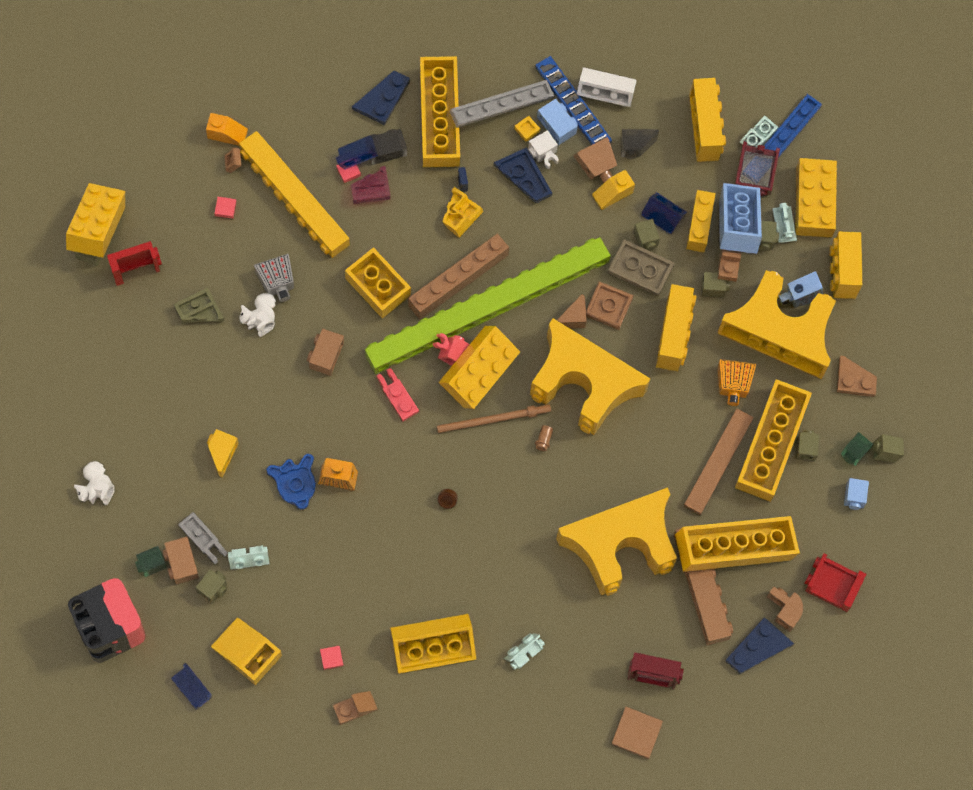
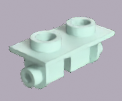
[772,203,797,243]
[228,545,269,570]
[504,633,545,670]

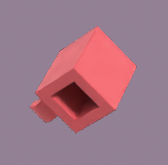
[433,333,470,366]

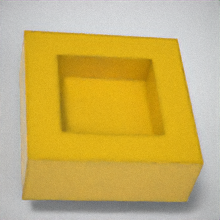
[514,116,540,142]

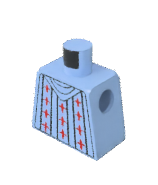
[779,271,823,308]

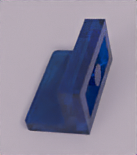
[336,135,378,169]
[641,192,687,234]
[171,663,212,710]

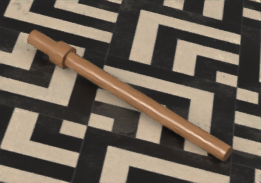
[437,404,551,433]

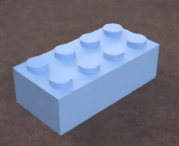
[719,183,762,254]

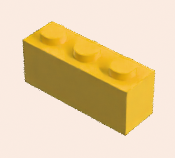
[686,190,716,252]

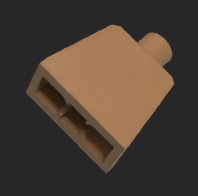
[573,137,617,183]

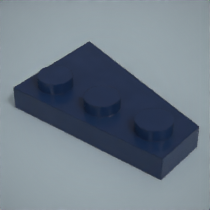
[352,71,410,125]
[494,147,552,203]
[725,617,794,674]

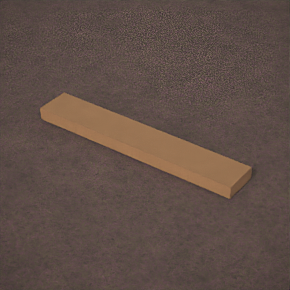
[684,409,754,515]

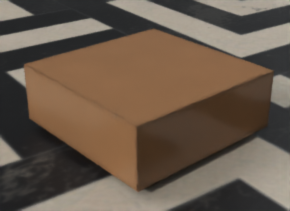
[225,148,241,173]

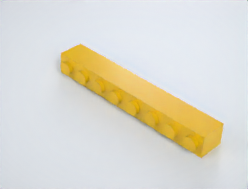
[239,131,350,258]

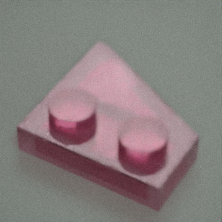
[351,166,391,204]

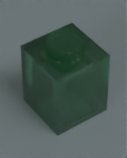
[841,432,873,466]
[135,546,167,577]

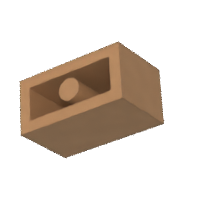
[307,328,344,376]
[162,537,199,585]

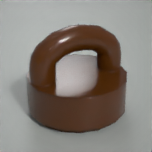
[438,489,458,509]

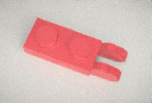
[376,368,419,421]

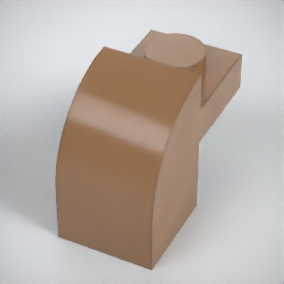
[718,249,741,282]
[767,587,803,632]

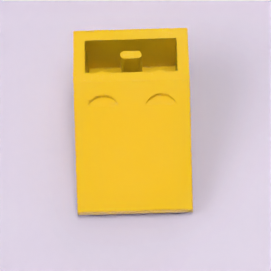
[211,617,282,685]

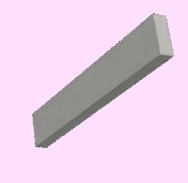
[449,80,554,128]

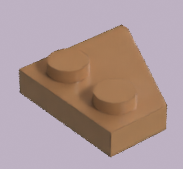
[837,356,877,397]

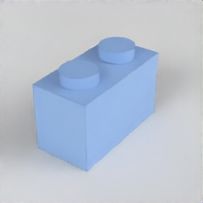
[537,99,578,145]

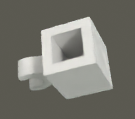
[528,130,559,169]

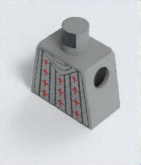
[254,254,294,302]

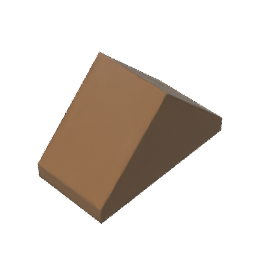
[557,294,587,329]

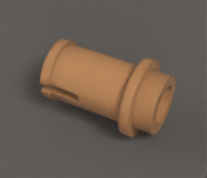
[535,425,553,451]

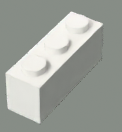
[577,67,637,107]

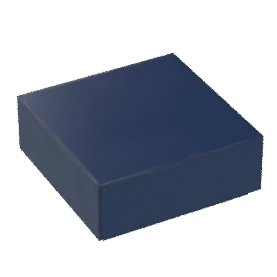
[458,167,468,192]

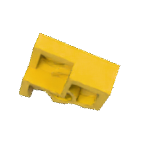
[442,187,483,238]

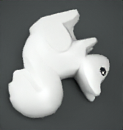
[239,293,276,337]
[74,461,114,505]

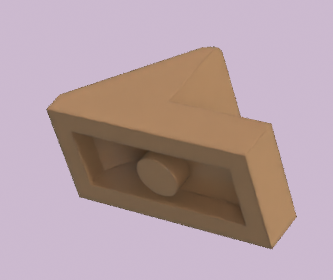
[333,691,378,725]

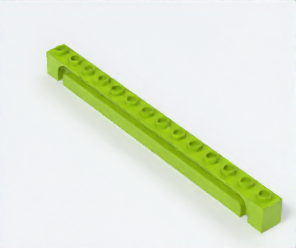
[365,237,611,375]

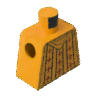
[717,359,756,406]
[318,458,358,491]

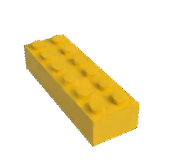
[420,56,460,167]
[735,379,812,502]
[675,516,800,572]

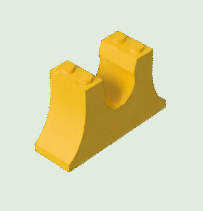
[718,270,836,379]
[530,318,650,435]
[556,487,677,596]

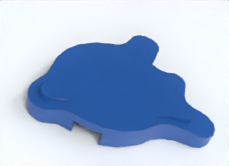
[266,454,316,510]

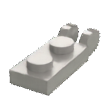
[178,512,228,564]

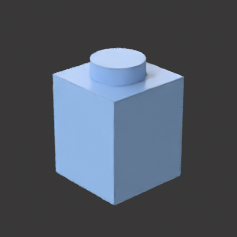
[844,478,869,510]

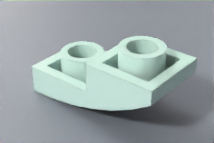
[740,115,779,147]

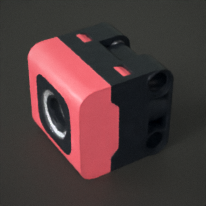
[68,578,146,663]

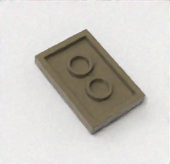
[607,239,675,296]

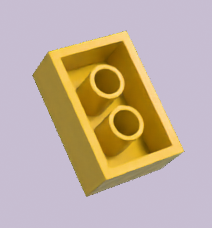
[829,232,862,299]
[345,247,411,319]

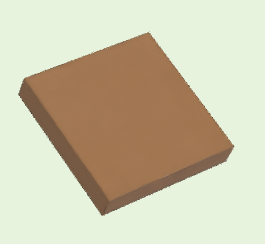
[586,281,634,330]
[611,707,663,759]

